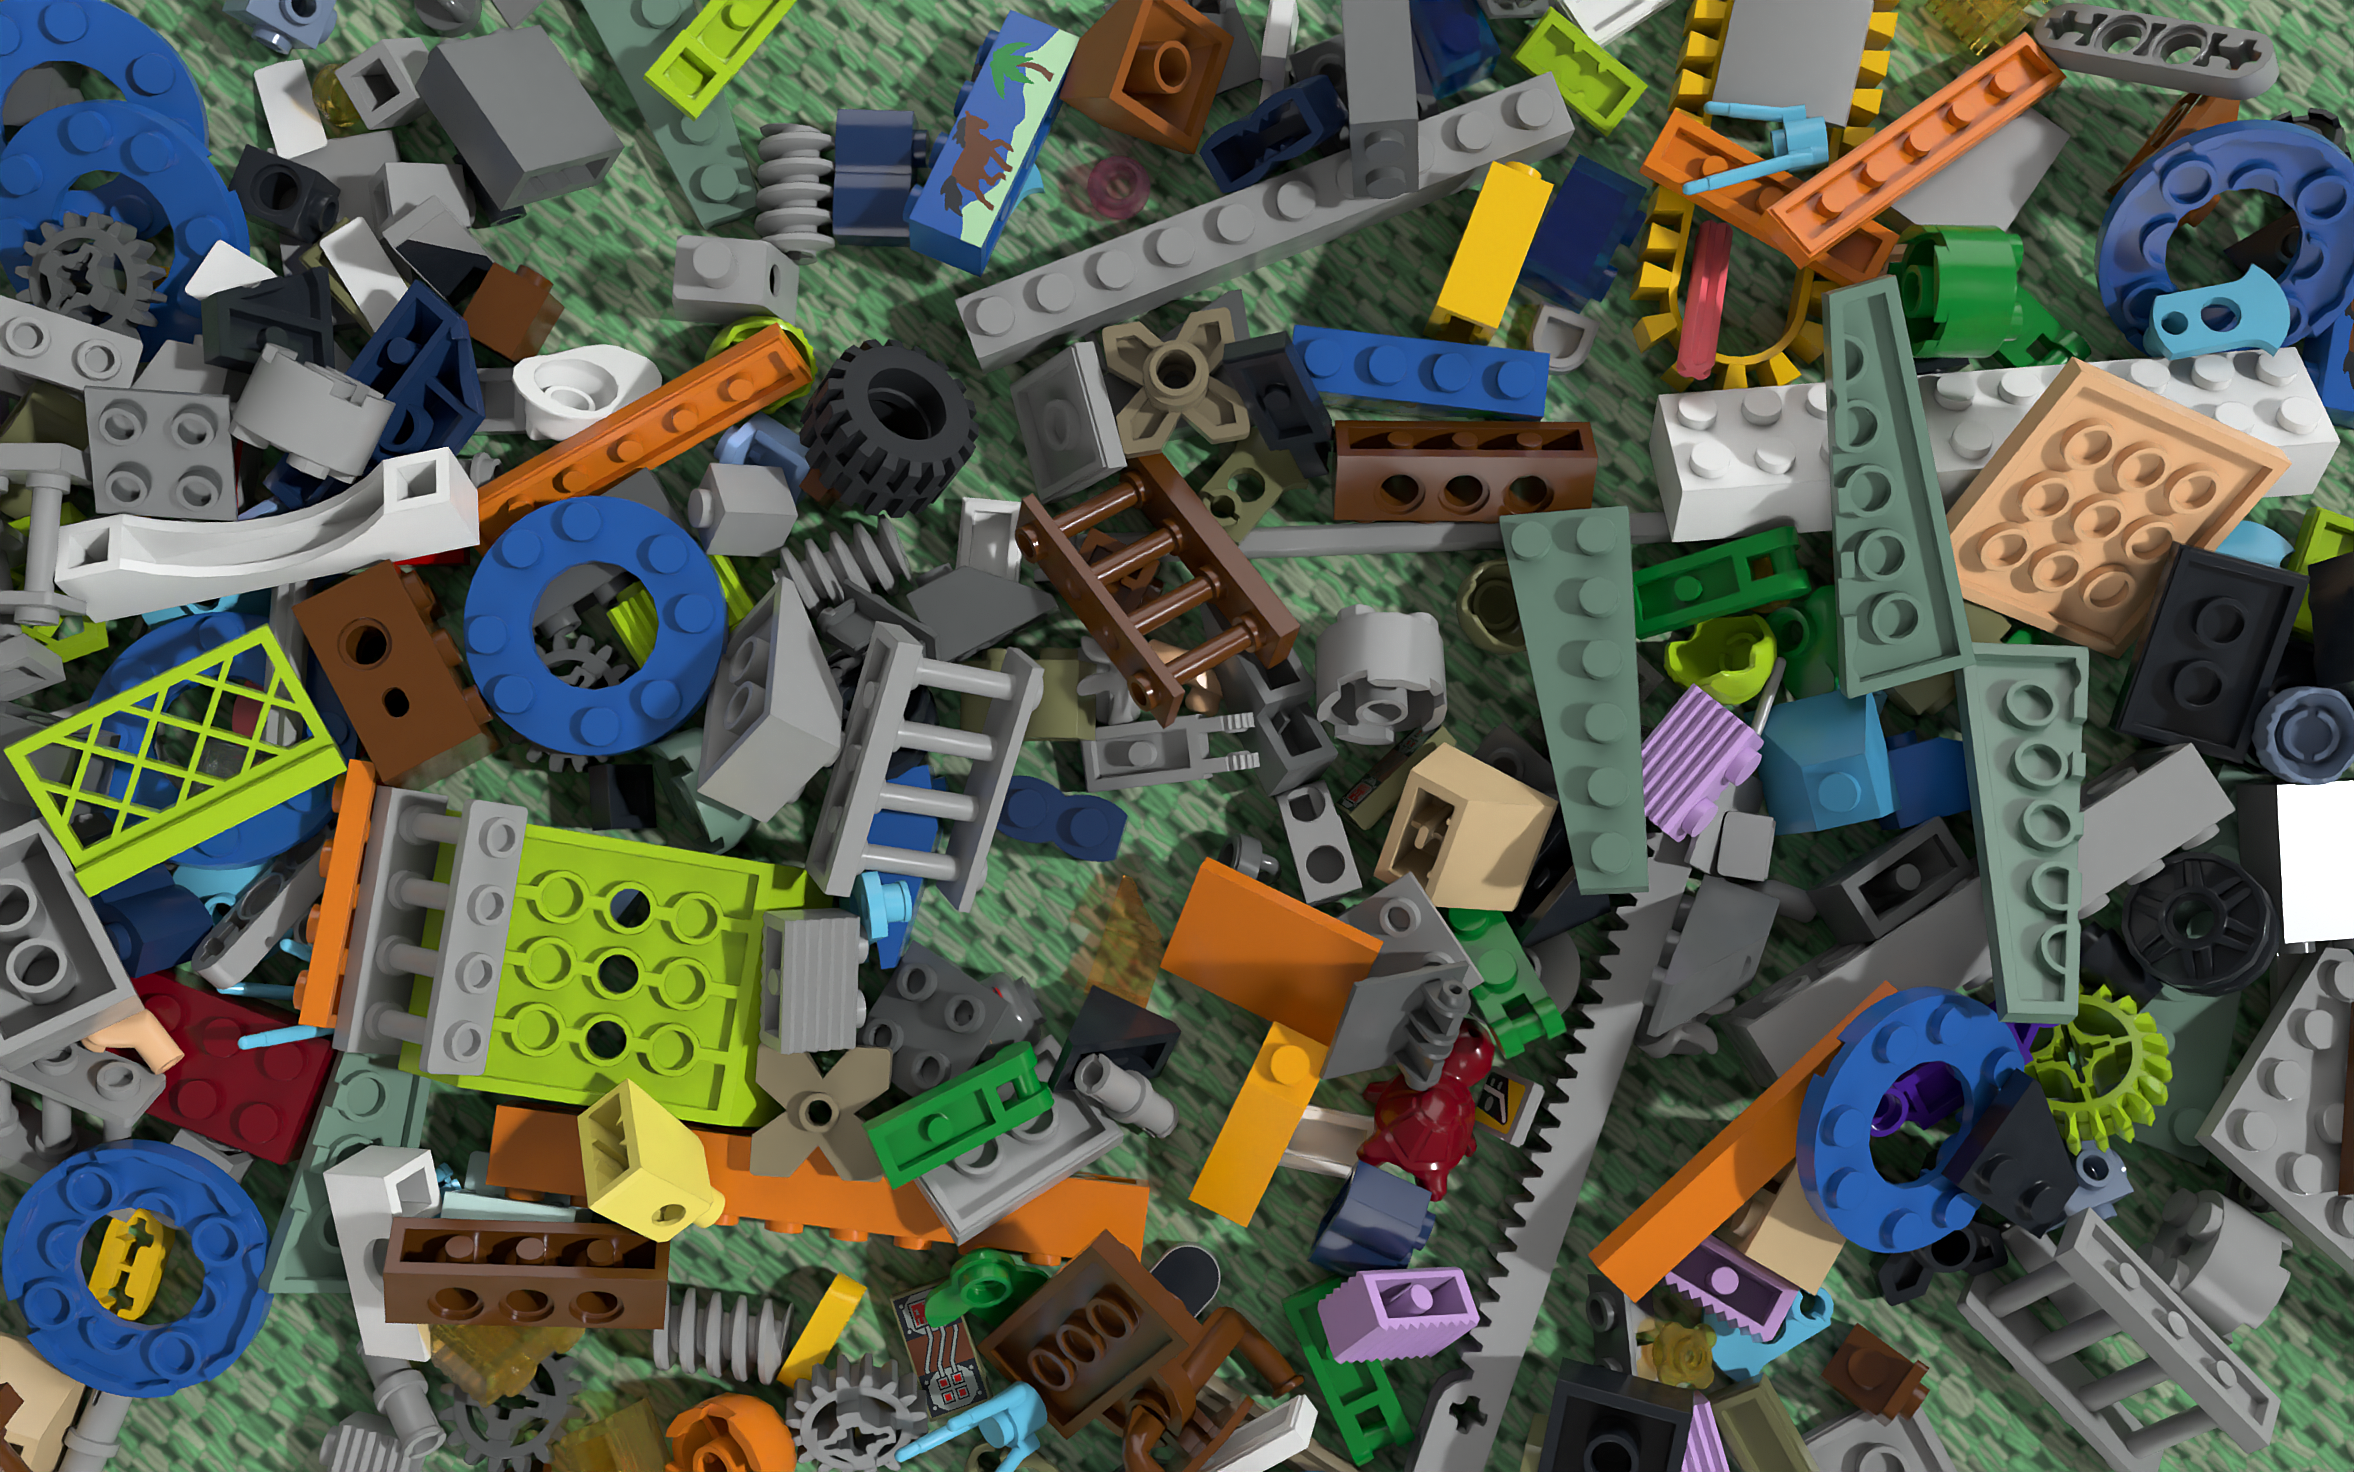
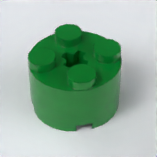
[1886,224,2024,358]

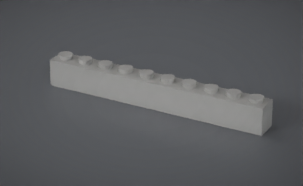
[955,71,1575,375]

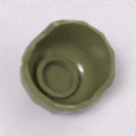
[1456,557,1527,655]

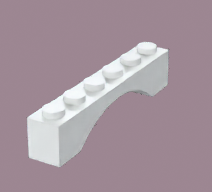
[54,447,480,623]

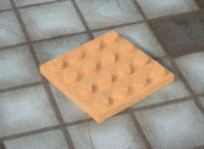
[1946,356,2292,659]

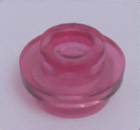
[1087,156,1150,220]

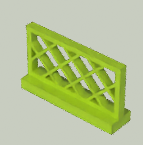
[4,623,347,898]

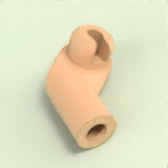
[1148,639,1224,717]
[81,1009,185,1075]

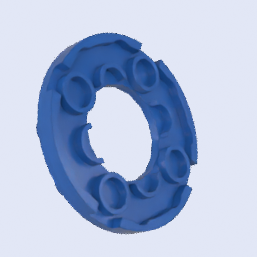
[0,0,209,254]
[0,99,250,363]
[2094,119,2354,358]
[463,496,729,757]
[88,612,361,871]
[1796,986,2025,1253]
[2,1139,274,1398]

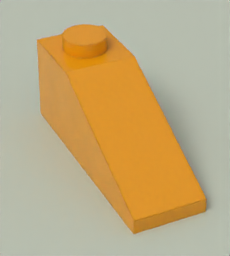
[1188,1021,1329,1228]

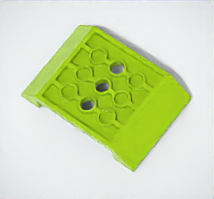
[398,809,834,1127]

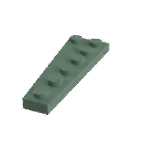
[581,0,762,230]
[1821,274,1976,699]
[1499,505,1649,895]
[1954,642,2089,1024]
[2099,763,2268,1168]
[258,1050,431,1293]

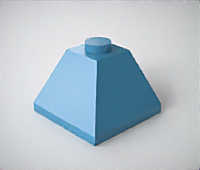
[1743,690,1902,836]

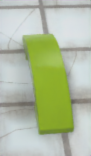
[642,0,798,122]

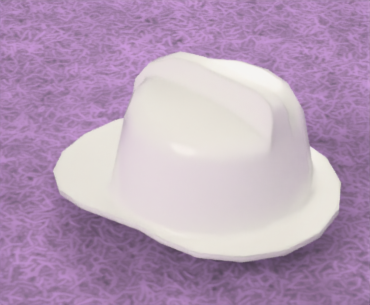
[512,344,662,442]

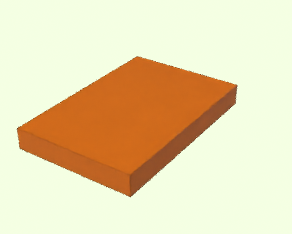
[1160,857,1384,1047]

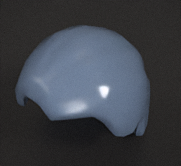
[2251,686,2354,786]

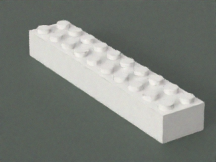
[1649,347,2341,542]

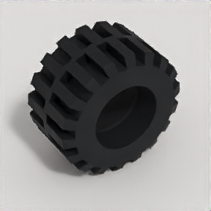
[799,339,979,518]

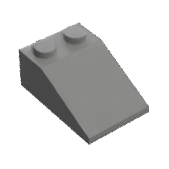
[697,576,845,823]

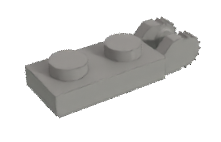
[1080,712,1260,793]

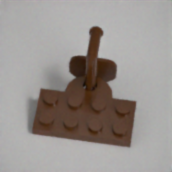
[976,1228,1305,1472]

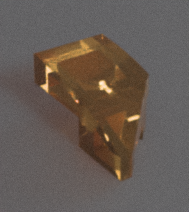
[1083,875,1165,1009]

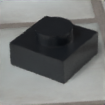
[588,764,657,831]

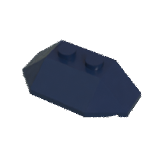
[263,279,486,511]

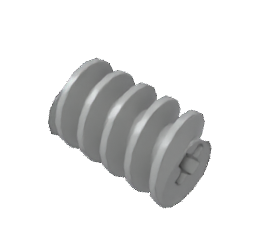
[754,123,835,265]
[772,514,916,620]
[651,1284,794,1386]

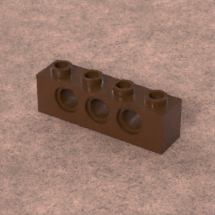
[1331,420,1598,524]
[383,1217,671,1330]

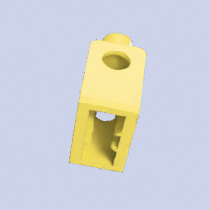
[577,1078,725,1243]

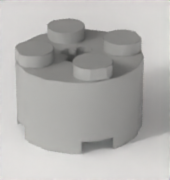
[227,343,396,484]
[1315,604,1447,745]
[2135,1188,2293,1345]

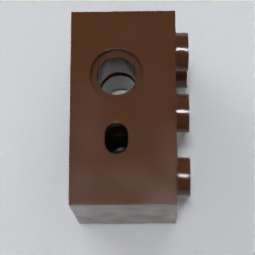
[291,559,504,791]

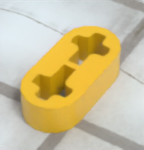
[88,1208,176,1322]
[776,1272,867,1390]

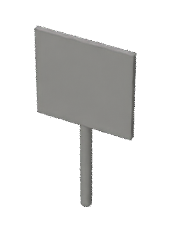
[1684,657,1786,883]

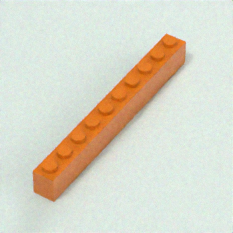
[485,1099,1150,1266]

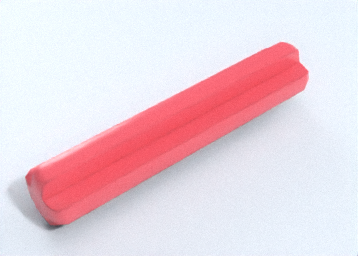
[1676,219,1733,380]

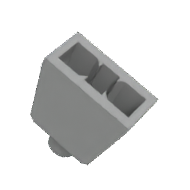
[672,235,800,326]

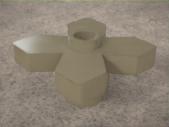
[1102,307,1250,459]
[749,1042,893,1182]

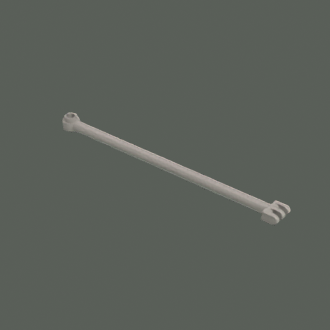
[1034,512,1745,584]

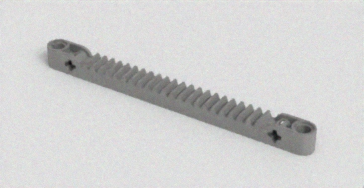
[1403,696,1692,1472]

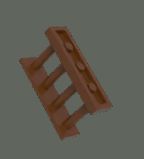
[1015,452,1301,729]

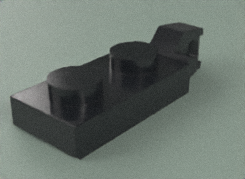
[1222,331,1335,479]

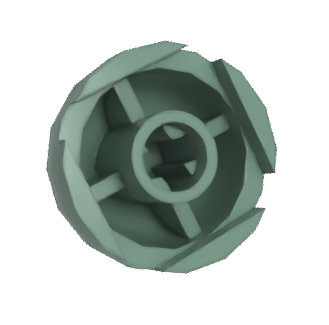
[651,727,761,855]

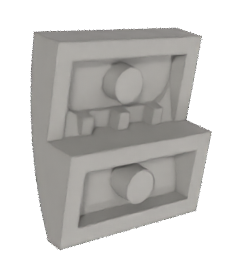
[1712,0,1874,130]

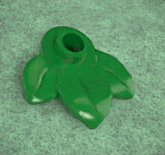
[1765,585,1839,700]
[924,1247,1050,1328]

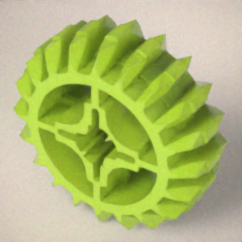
[2024,983,2173,1156]

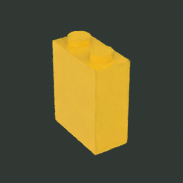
[1423,161,1554,346]

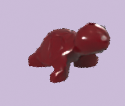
[1356,1017,1495,1202]

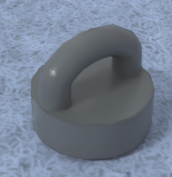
[414,0,482,38]
[1217,832,1282,886]

